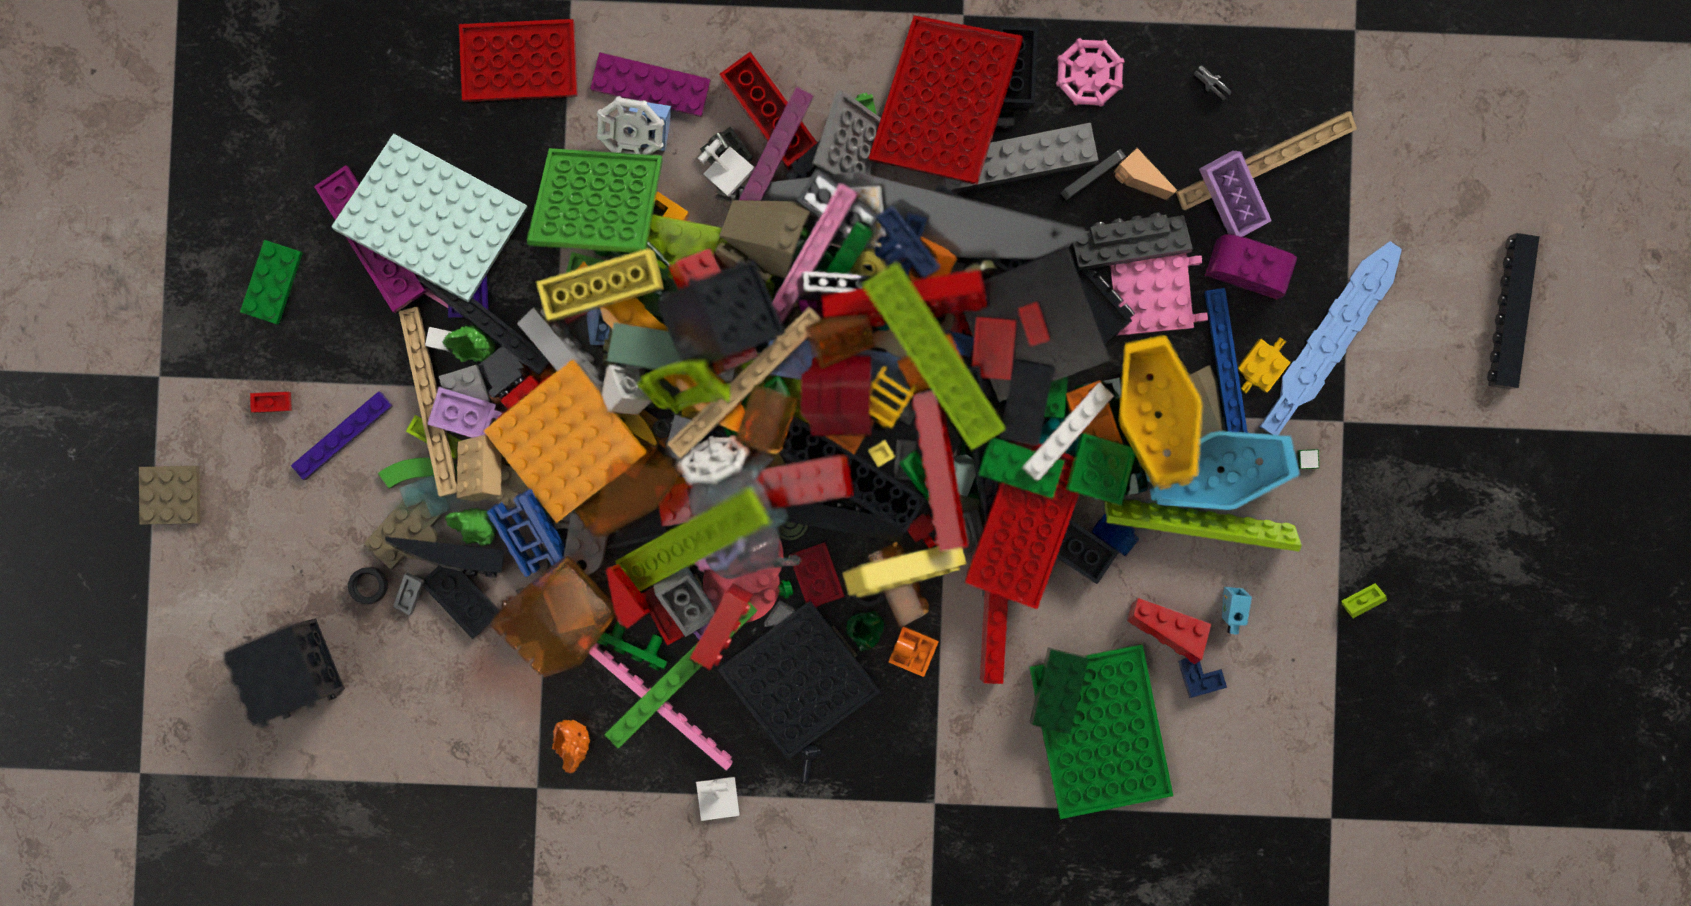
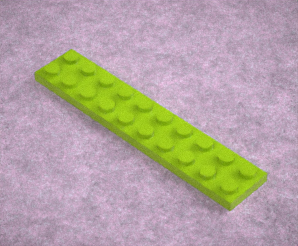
[863,262,1005,450]
[615,487,771,591]
[1104,499,1302,552]

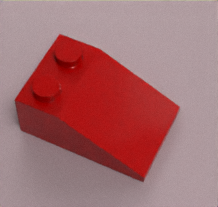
[606,564,654,628]

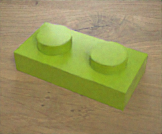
[1342,583,1387,618]

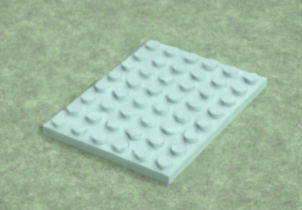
[332,134,528,303]

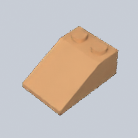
[1114,148,1177,200]

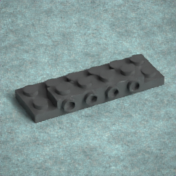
[1072,213,1193,271]

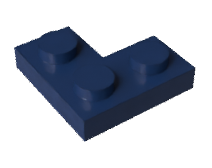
[1178,658,1227,698]

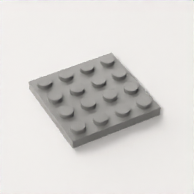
[813,90,881,175]

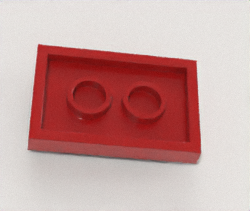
[972,317,1017,380]

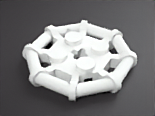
[596,96,665,155]
[677,436,749,485]

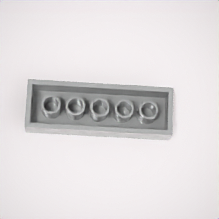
[517,308,606,394]

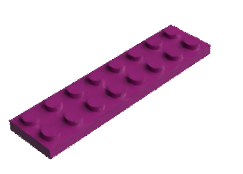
[314,165,427,313]

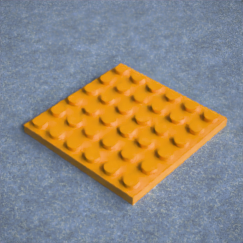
[484,359,647,523]

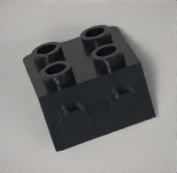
[479,347,530,398]

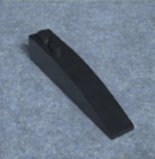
[385,536,504,578]

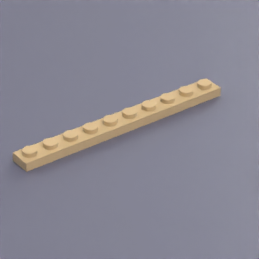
[1176,111,1357,210]
[399,307,457,497]
[667,307,824,459]

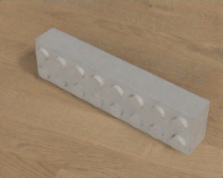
[943,123,1098,193]

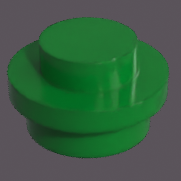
[778,580,793,599]

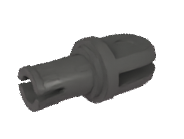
[1193,65,1231,100]

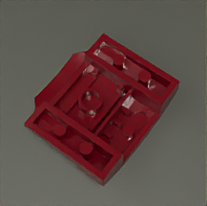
[801,356,871,436]

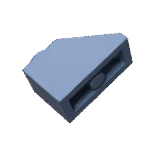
[586,308,610,345]

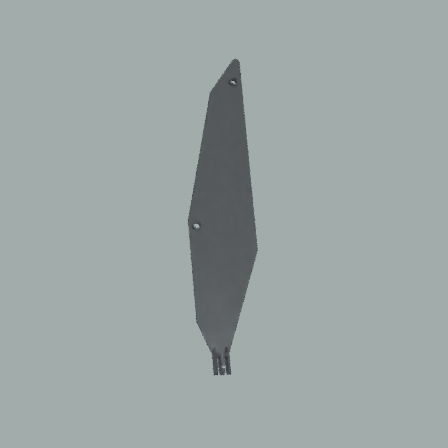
[715,172,1086,258]

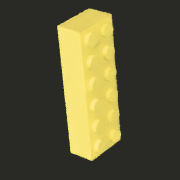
[537,249,664,321]
[843,547,966,597]

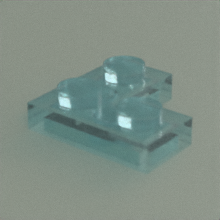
[399,475,451,517]

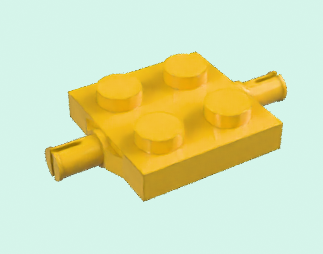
[1237,338,1291,394]

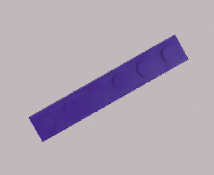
[291,391,393,480]

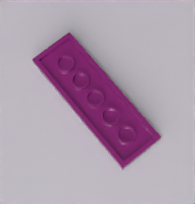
[590,52,711,117]

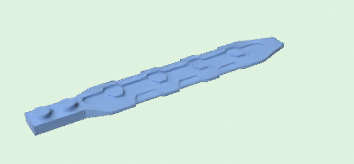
[1259,241,1402,435]

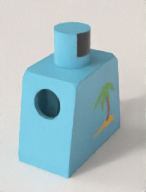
[1222,587,1252,634]

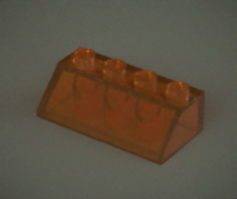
[868,542,929,627]

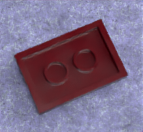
[789,542,844,607]

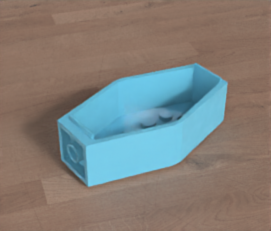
[1145,431,1299,510]

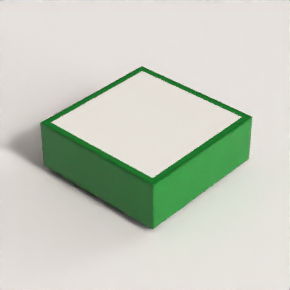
[1298,449,1319,469]

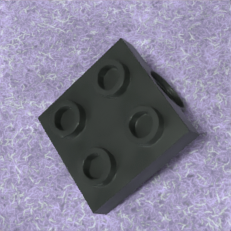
[700,127,753,165]

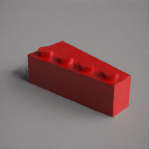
[690,583,753,669]
[1127,598,1211,665]

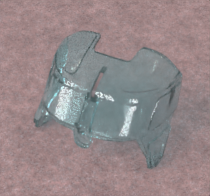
[689,454,801,579]

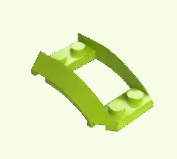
[636,360,730,414]

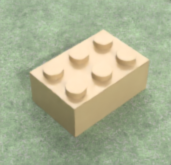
[456,435,502,502]

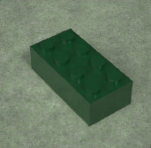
[1029,647,1089,735]

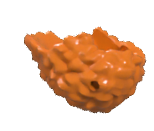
[552,720,590,774]

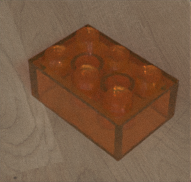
[735,384,798,455]

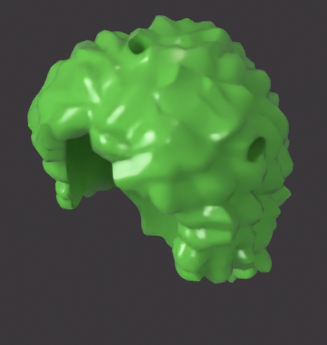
[442,325,495,362]
[445,508,497,546]

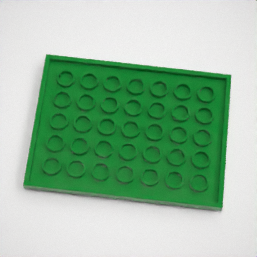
[1029,644,1174,819]

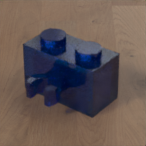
[1091,513,1139,557]

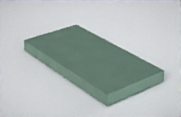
[607,323,686,375]

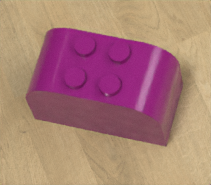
[1205,234,1297,299]

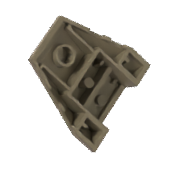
[719,200,811,279]
[1155,365,1224,437]

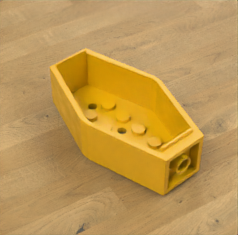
[1119,336,1202,490]

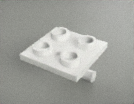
[698,138,755,197]
[696,777,740,821]

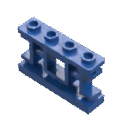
[487,489,565,577]

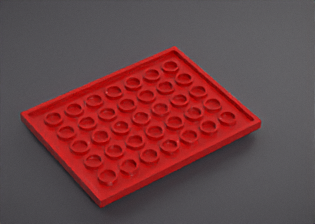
[868,15,1023,185]

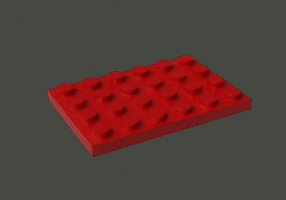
[459,19,578,102]

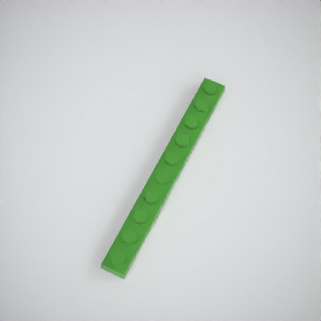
[605,602,758,748]

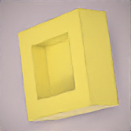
[868,441,895,467]

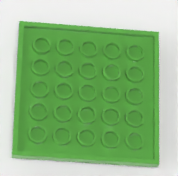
[527,148,663,253]

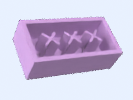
[1199,151,1272,237]

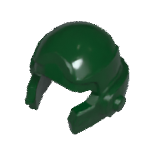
[846,611,884,651]

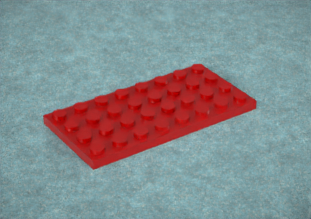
[964,441,1079,610]

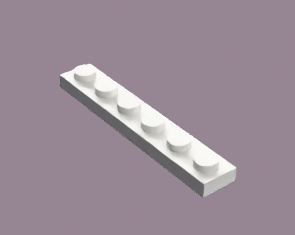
[1022,382,1113,481]

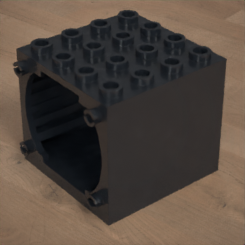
[657,260,786,376]
[223,618,345,729]

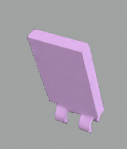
[427,387,503,438]

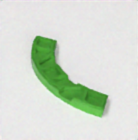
[378,458,457,488]

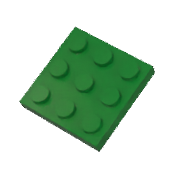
[1066,433,1135,505]

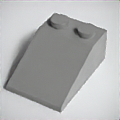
[439,365,497,422]
[653,566,716,637]

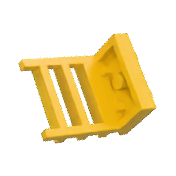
[870,366,917,428]

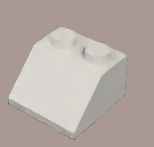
[602,365,652,415]

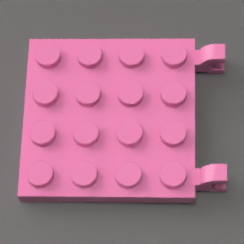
[1110,253,1208,336]

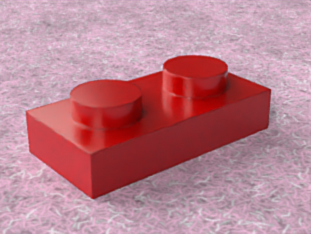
[1018,302,1050,346]
[250,392,292,413]

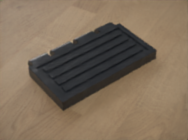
[1076,267,1135,345]

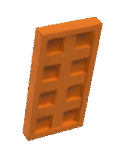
[1066,381,1123,445]

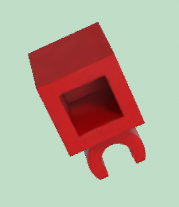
[907,513,936,549]

